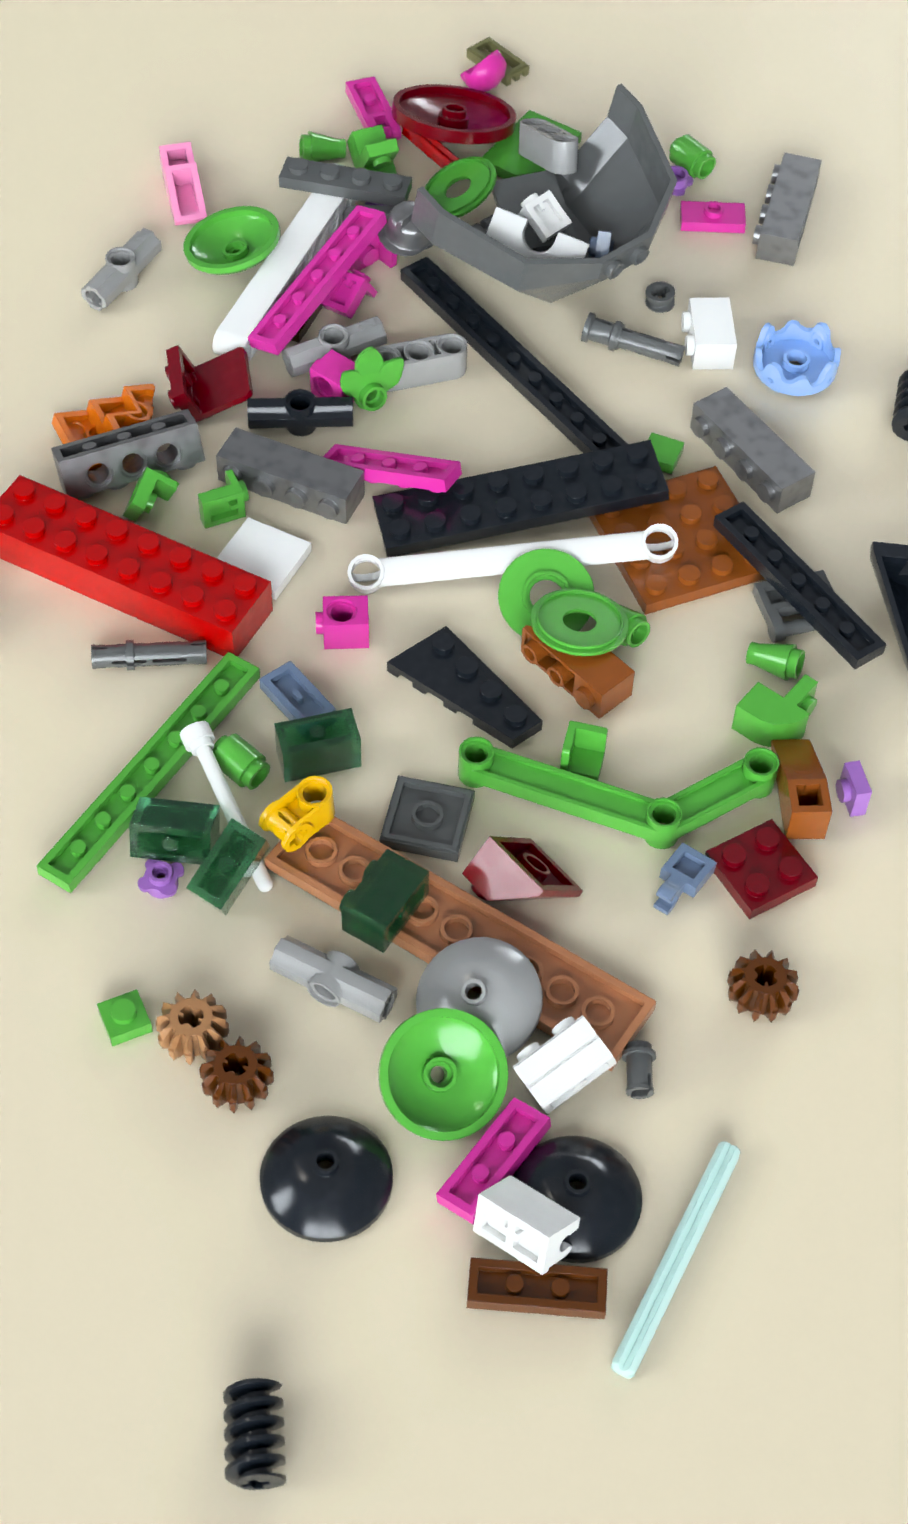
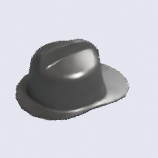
[378,201,432,256]

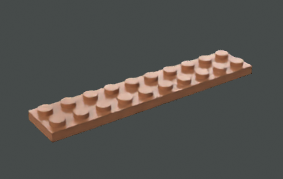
[265,816,657,1071]

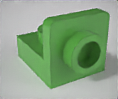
[123,467,179,522]
[198,469,249,529]

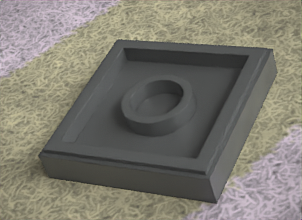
[379,775,475,862]

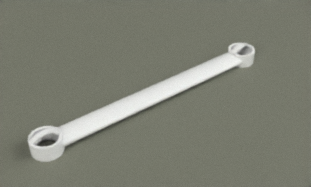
[348,524,678,594]

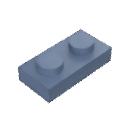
[259,661,336,737]

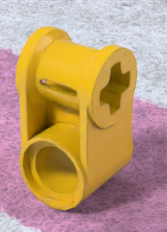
[258,775,335,852]

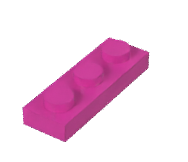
[436,1097,551,1225]

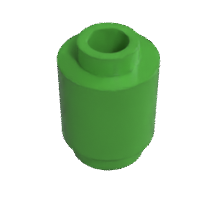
[669,134,716,179]
[212,733,270,790]

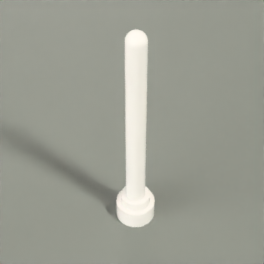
[180,721,273,892]

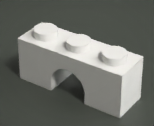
[486,207,590,258]

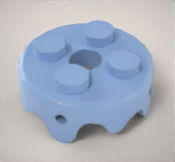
[753,320,841,396]

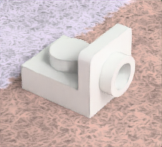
[518,190,572,243]

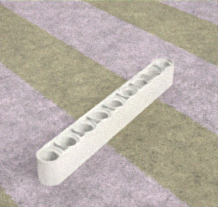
[213,163,358,362]

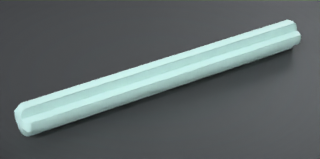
[611,1141,740,1379]

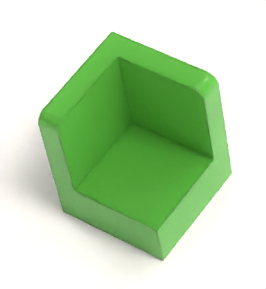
[560,720,608,781]

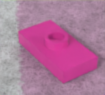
[680,201,746,233]

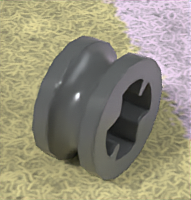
[645,282,675,313]

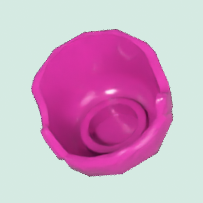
[460,50,507,92]

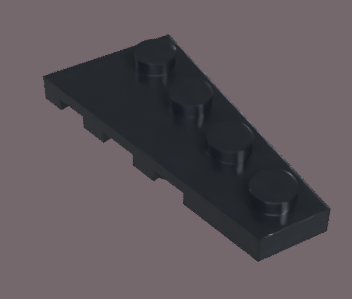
[387,626,543,749]

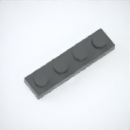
[279,157,412,206]

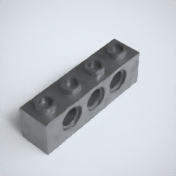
[51,409,206,500]

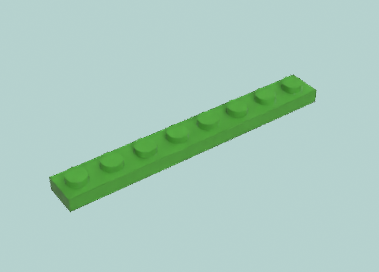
[36,652,260,893]

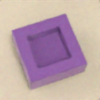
[836,760,872,817]

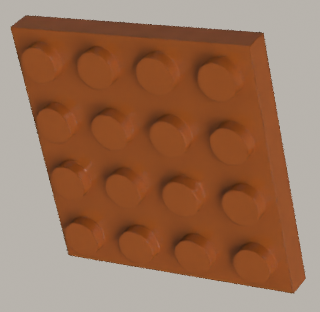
[589,466,765,615]

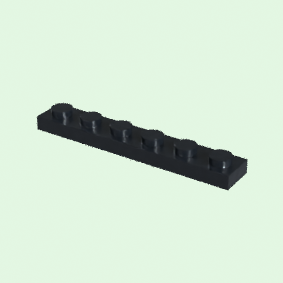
[713,501,886,669]

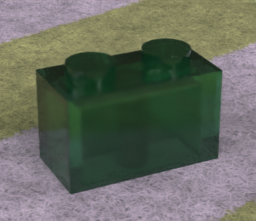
[274,708,361,782]
[129,797,220,866]
[186,818,270,916]
[339,849,429,953]

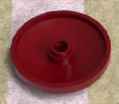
[392,84,516,145]

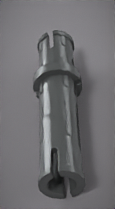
[91,640,207,671]

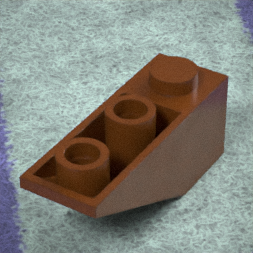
[521,625,635,719]
[771,739,832,840]

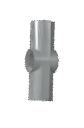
[81,228,162,311]
[282,316,387,377]
[269,935,397,1023]

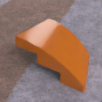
[52,384,155,471]

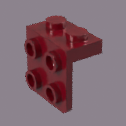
[165,345,253,422]

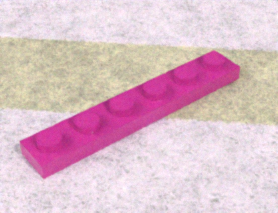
[247,205,387,355]

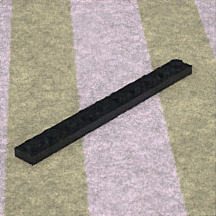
[401,257,627,453]

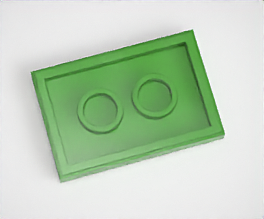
[482,110,582,179]

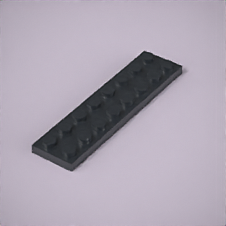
[372,440,669,557]

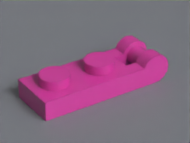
[345,76,401,140]

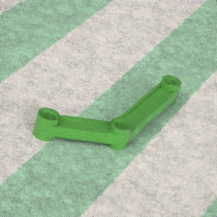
[458,737,779,849]

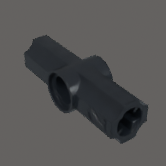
[247,389,353,436]

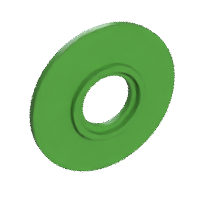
[424,157,497,218]
[498,549,594,636]
[530,588,629,656]

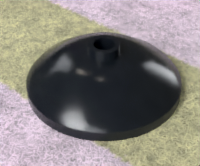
[260,1116,393,1242]
[513,1136,642,1263]

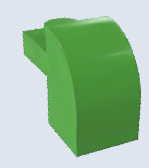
[347,124,399,174]
[732,674,818,747]

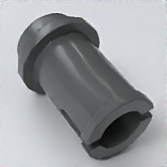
[622,1040,656,1099]

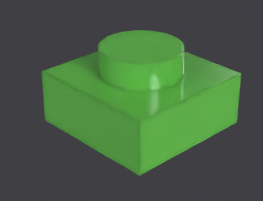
[97,989,153,1047]

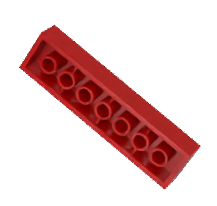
[0,475,273,657]

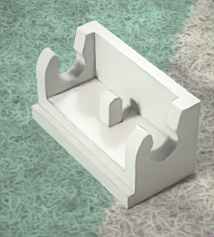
[473,1175,580,1275]

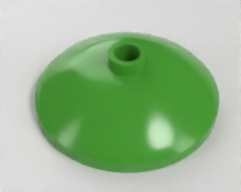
[183,206,281,275]
[378,1008,508,1141]

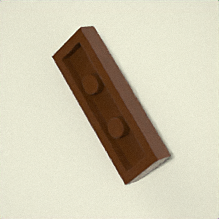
[467,1257,608,1320]

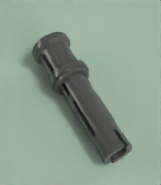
[581,312,685,367]

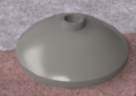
[416,937,543,1057]

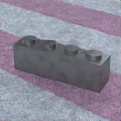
[752,153,822,266]
[690,387,815,514]
[216,427,365,524]

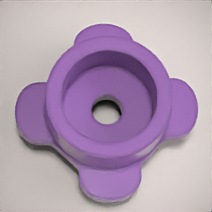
[671,166,693,196]
[138,857,184,899]

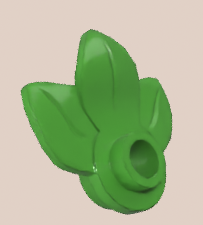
[340,346,404,411]

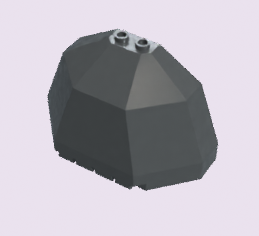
[411,83,677,303]

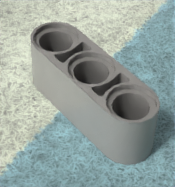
[519,118,579,174]
[376,333,467,392]

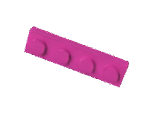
[323,444,462,493]

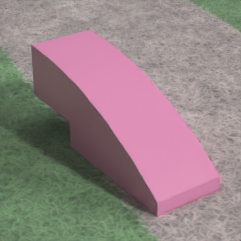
[159,142,207,226]

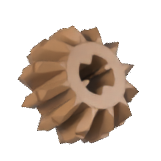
[155,989,229,1065]

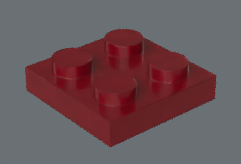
[705,819,818,919]

